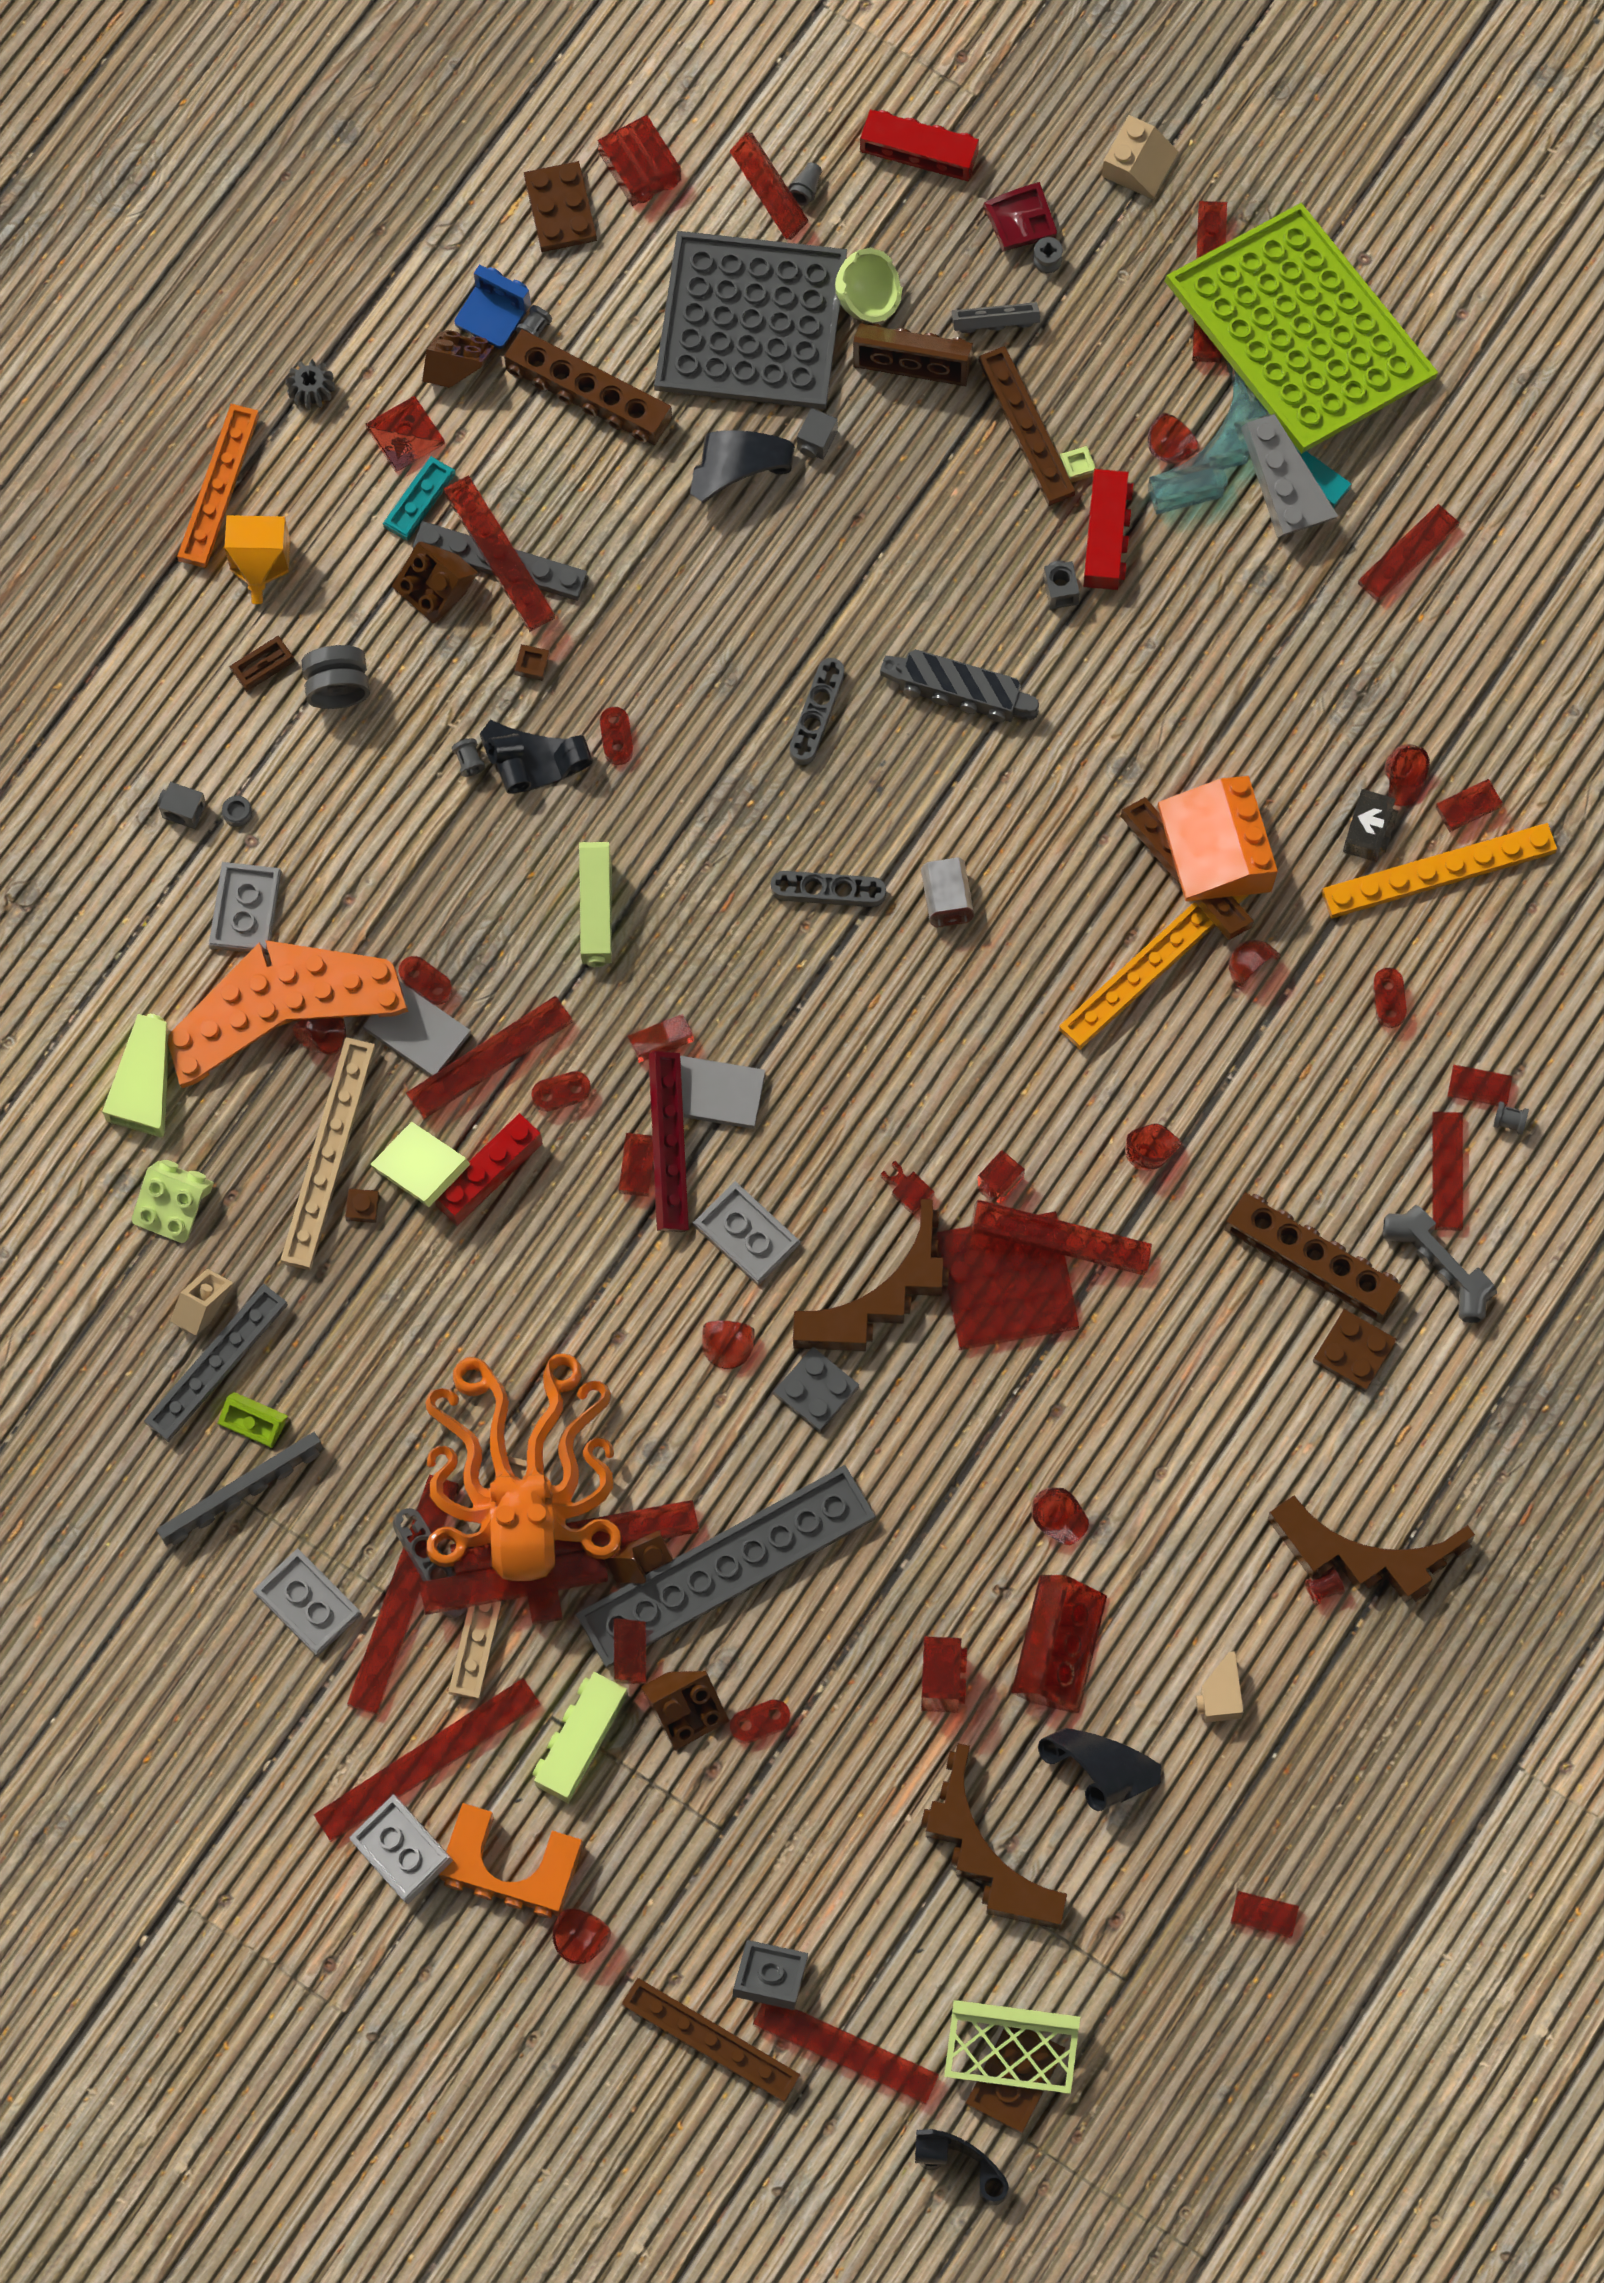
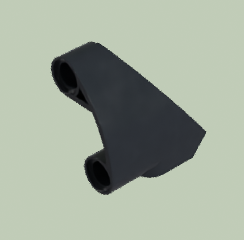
[690,430,795,504]
[480,719,593,794]
[1038,1728,1161,1811]
[915,2129,1009,2205]

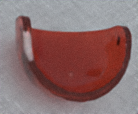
[1147,413,1200,464]
[1229,940,1281,989]
[292,1017,346,1055]
[702,1321,755,1369]
[552,1908,611,1964]

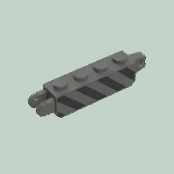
[880,649,1039,722]

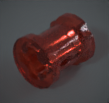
[1305,1568,1345,1606]

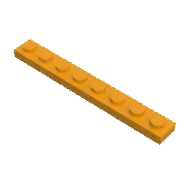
[1322,823,1557,919]
[1059,895,1248,1050]

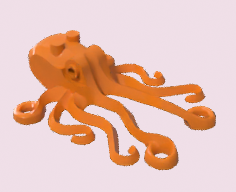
[425,1353,621,1581]

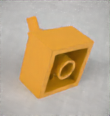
[224,515,291,604]

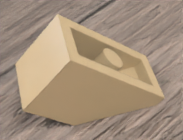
[170,1269,233,1335]
[1196,1651,1243,1723]

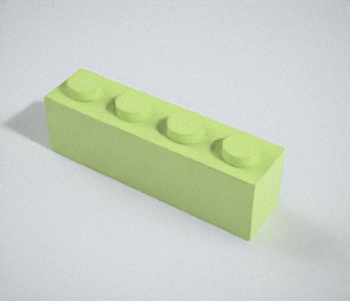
[532,1672,628,1804]

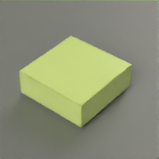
[1060,446,1096,483]

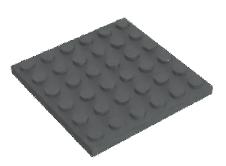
[654,231,847,409]

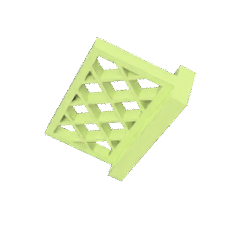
[944,2000,1080,2094]

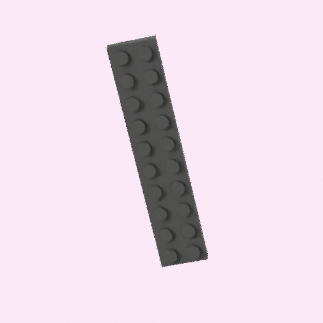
[576,1465,876,1669]

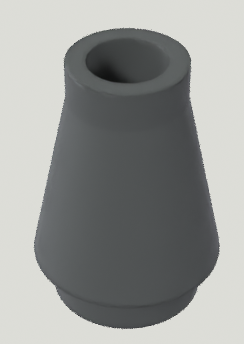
[788,162,822,206]

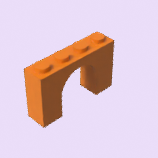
[439,1803,583,1919]

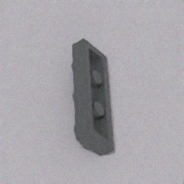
[951,302,1040,333]

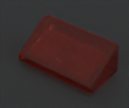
[627,1014,694,1063]
[614,1619,646,1684]

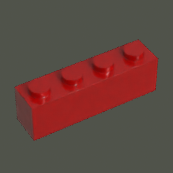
[860,109,979,182]
[1083,469,1133,590]
[435,1113,543,1226]

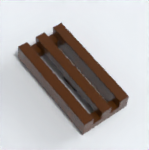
[229,636,295,692]

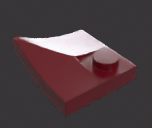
[983,182,1058,252]

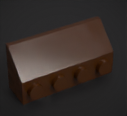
[853,323,973,387]

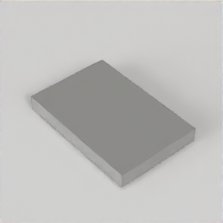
[209,862,282,955]
[363,982,471,1079]
[680,1056,765,1129]
[693,1181,800,1286]
[253,1548,362,1657]
[349,1794,453,1904]

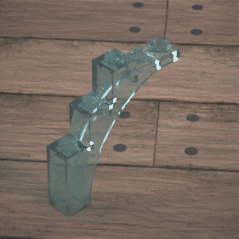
[1148,358,1270,515]

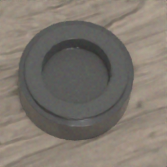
[222,796,252,827]

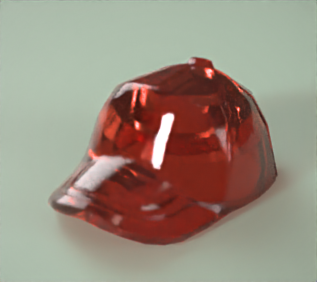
[1384,744,1430,806]
[1125,1124,1181,1171]
[1031,1487,1089,1546]

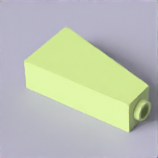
[579,842,612,967]
[102,1014,170,1138]

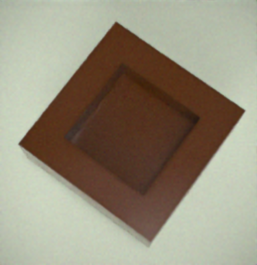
[514,644,550,681]
[345,1188,380,1223]

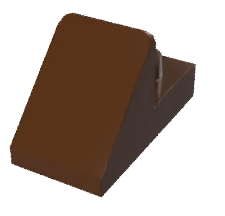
[605,1530,673,1584]

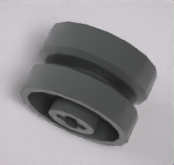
[301,645,370,709]

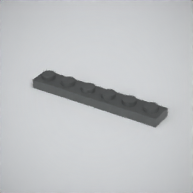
[413,521,587,601]
[144,1284,288,1442]
[156,1432,323,1546]

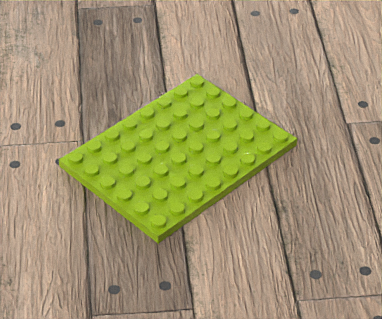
[1164,203,1438,454]

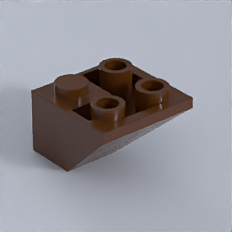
[422,330,495,388]
[392,541,478,623]
[641,1671,730,1751]

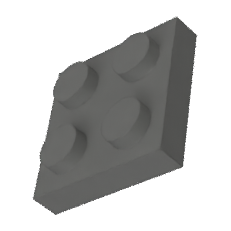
[773,1347,859,1433]
[732,1940,808,2010]

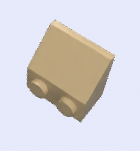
[1102,115,1179,200]

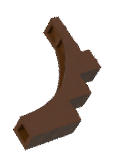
[793,1199,949,1351]
[1267,1495,1475,1603]
[921,1743,1067,1930]

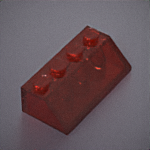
[1011,1575,1107,1713]

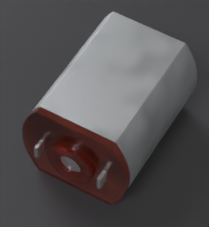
[921,857,974,927]

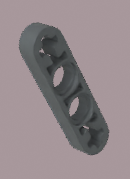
[790,658,844,765]
[771,871,886,907]
[393,1508,469,1618]

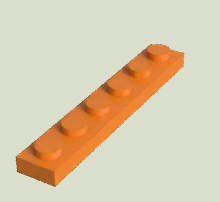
[177,404,259,568]

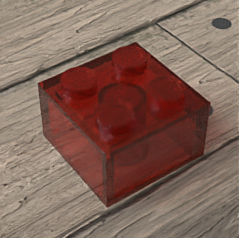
[921,1636,967,1713]

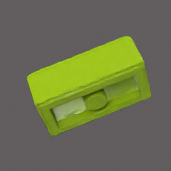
[217,1392,288,1448]

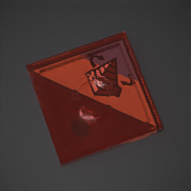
[365,396,445,472]

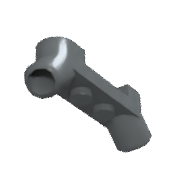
[1383,1205,1497,1323]

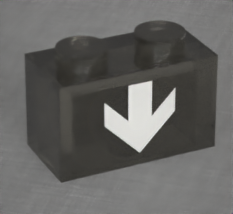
[1343,789,1399,862]

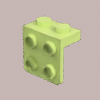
[132,1160,214,1243]

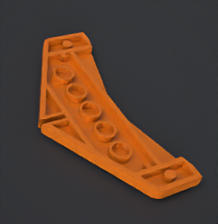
[168,940,409,1088]

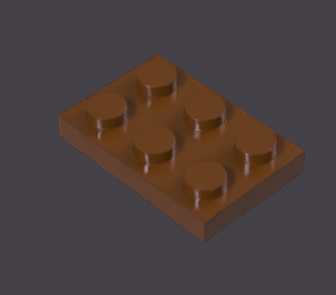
[523,161,597,252]
[965,2027,1065,2134]

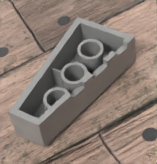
[1241,414,1338,538]

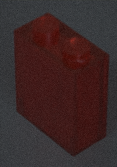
[597,115,682,206]

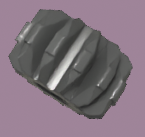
[286,359,335,410]

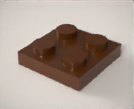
[1313,1309,1397,1393]

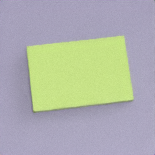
[370,1122,470,1207]

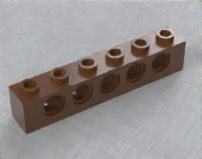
[504,329,672,446]
[1224,1192,1402,1323]

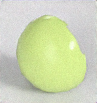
[835,248,903,323]

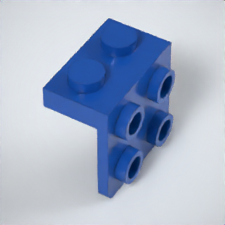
[454,264,531,349]

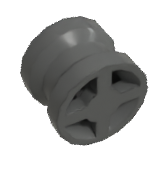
[1033,237,1063,273]

